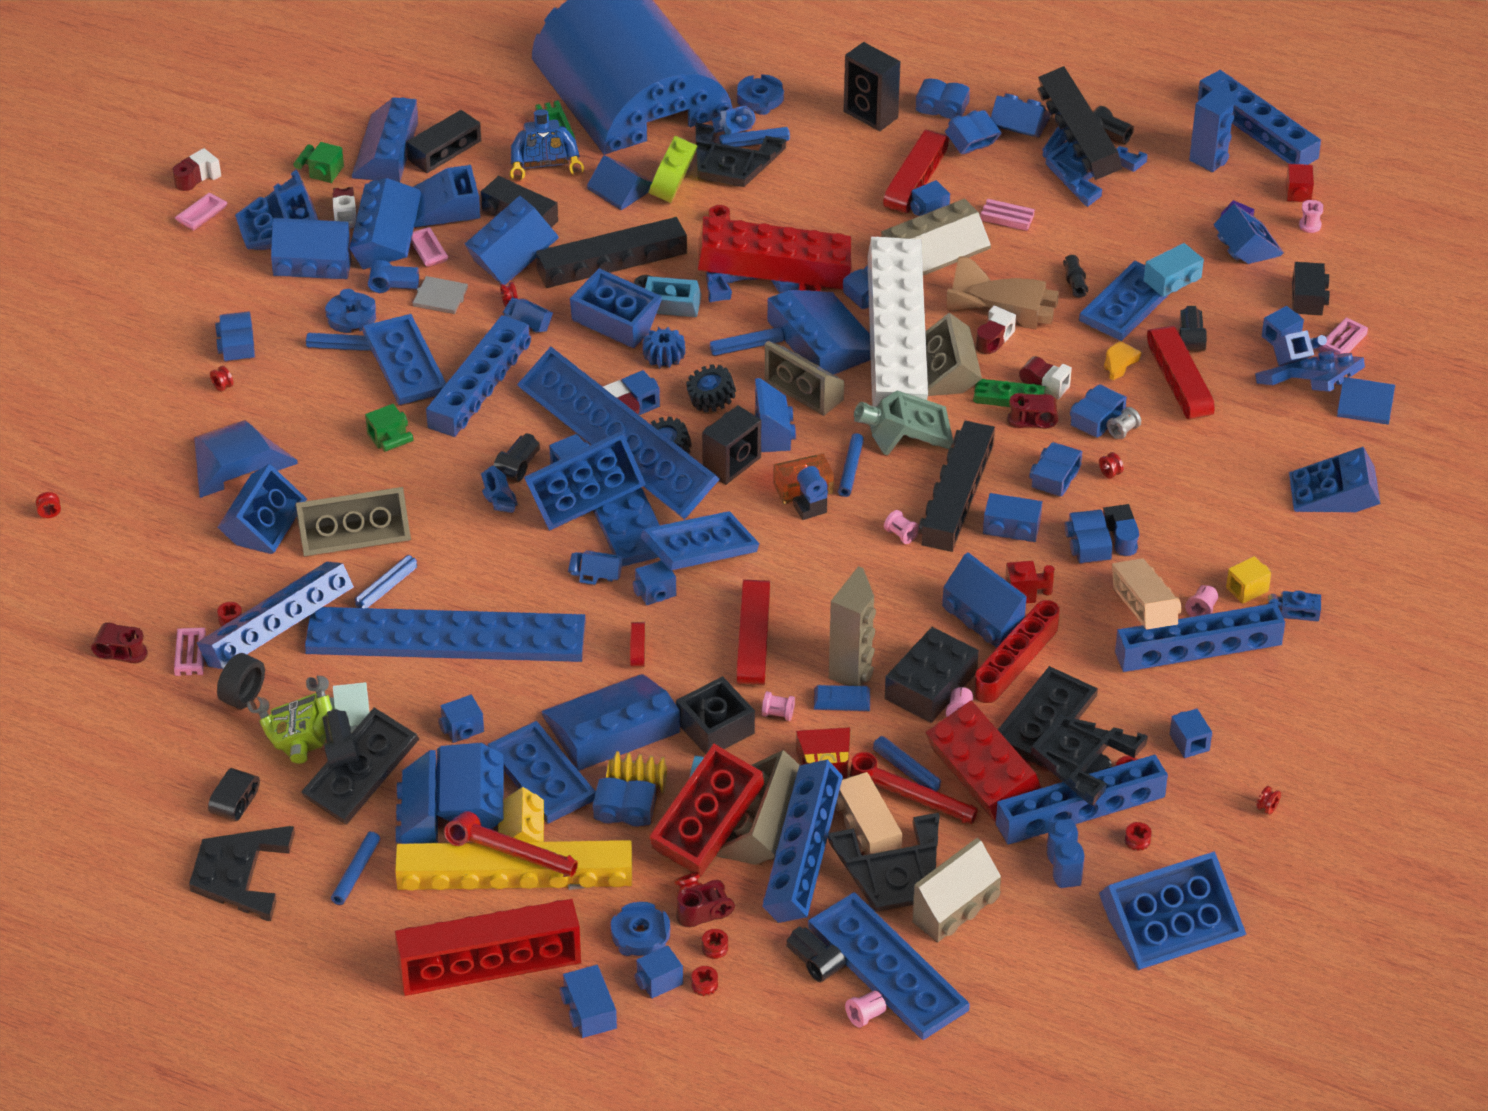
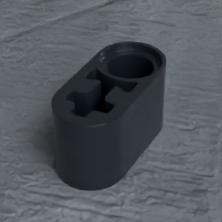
[208,768,260,821]

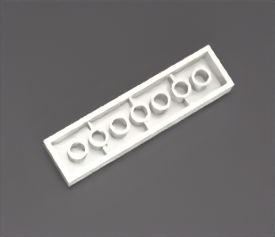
[867,236,928,407]

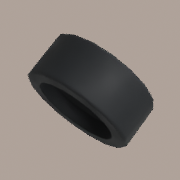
[217,653,265,709]

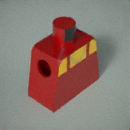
[796,727,851,780]

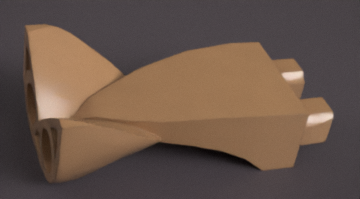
[947,256,1059,330]

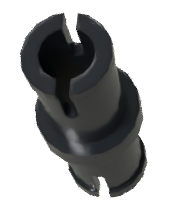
[1063,255,1089,298]

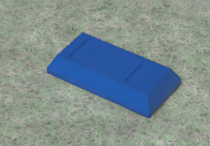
[814,685,870,711]

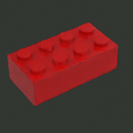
[925,700,1041,823]
[650,744,764,877]

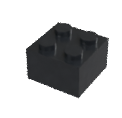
[702,405,761,485]
[676,676,755,754]

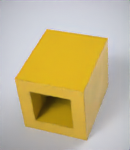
[1226,556,1271,604]

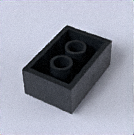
[843,42,901,131]
[885,627,979,723]

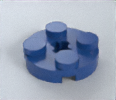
[737,74,784,115]
[325,289,376,333]
[611,902,670,956]

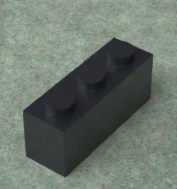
[407,110,481,173]
[481,176,558,227]

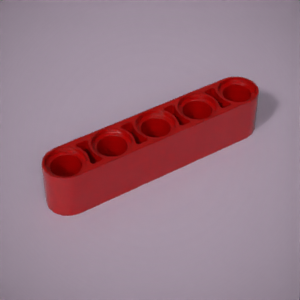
[883,129,949,213]
[1147,325,1215,420]
[737,579,770,685]
[974,600,1060,703]

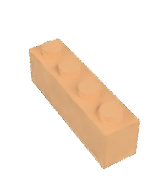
[1112,558,1181,629]

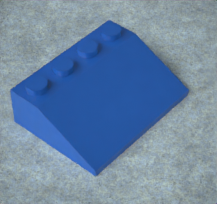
[767,290,871,375]
[524,431,646,531]
[542,674,680,771]
[1099,851,1247,970]

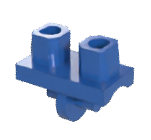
[712,105,756,135]

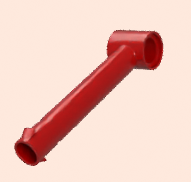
[850,752,978,824]
[444,811,578,877]

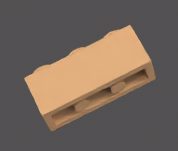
[835,772,902,855]

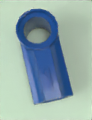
[368,260,419,293]

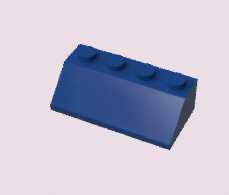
[352,97,418,182]
[350,178,421,270]

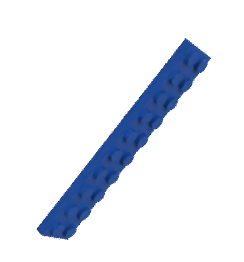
[517,346,720,520]
[305,607,586,662]

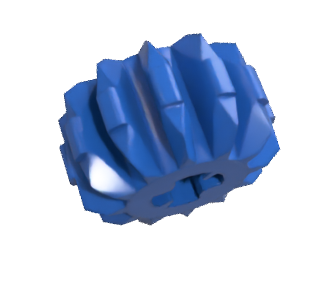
[643,327,685,368]

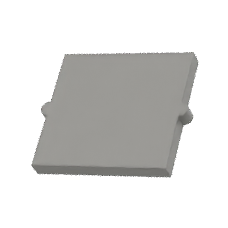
[413,276,468,314]

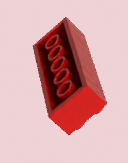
[698,216,852,289]
[395,898,582,996]

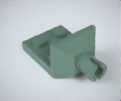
[854,390,954,455]

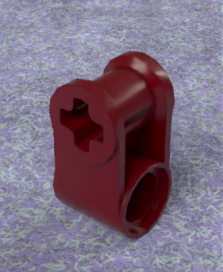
[1007,393,1058,429]
[91,622,148,664]
[676,879,735,927]

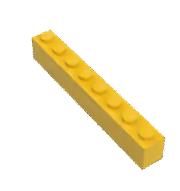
[395,840,632,891]

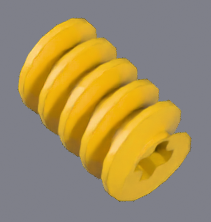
[606,751,667,794]

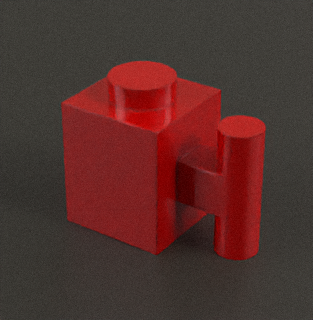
[1005,560,1055,603]

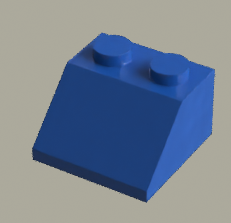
[1213,204,1284,264]
[755,378,796,452]

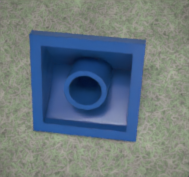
[587,155,652,210]
[1337,377,1395,425]

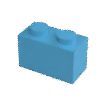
[1144,243,1204,297]
[645,276,702,317]

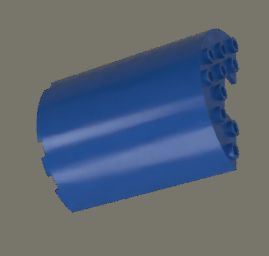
[532,0,732,155]

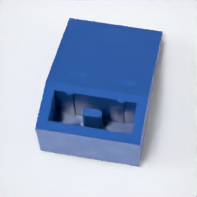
[414,165,480,227]
[1289,446,1381,512]

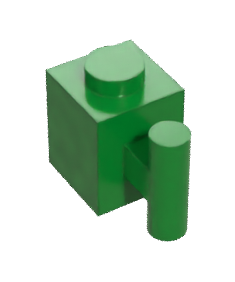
[293,142,344,183]
[365,404,414,452]

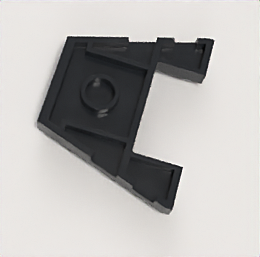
[695,123,786,187]
[1031,715,1148,806]
[828,813,940,912]
[189,826,295,921]

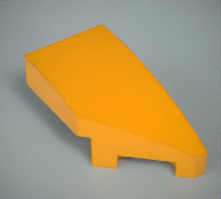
[1103,341,1142,380]

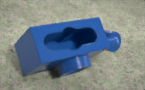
[502,298,553,332]
[481,465,518,513]
[568,550,623,585]
[1267,590,1321,622]

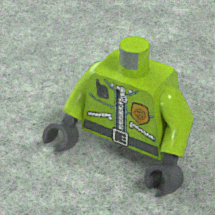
[247,675,332,764]

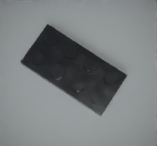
[998,666,1098,766]
[301,707,419,825]

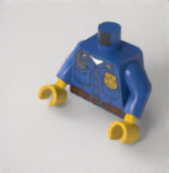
[509,110,584,180]

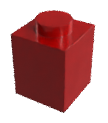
[1286,164,1314,202]

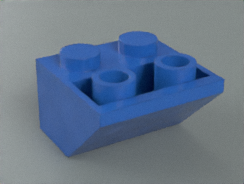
[991,93,1051,138]

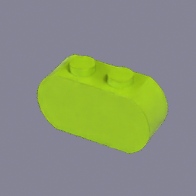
[648,135,697,203]

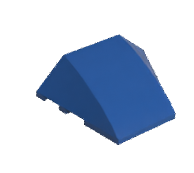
[235,169,319,250]
[194,420,298,498]

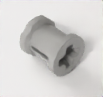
[1107,407,1141,439]

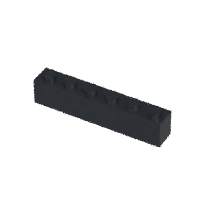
[1037,66,1122,180]
[536,217,687,288]
[918,420,995,552]

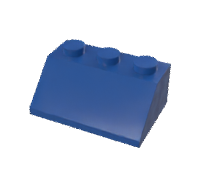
[1189,81,1234,172]
[465,196,559,285]
[271,218,352,279]
[570,268,662,348]
[217,463,307,554]
[942,552,1026,648]
[436,743,504,830]
[396,750,438,844]

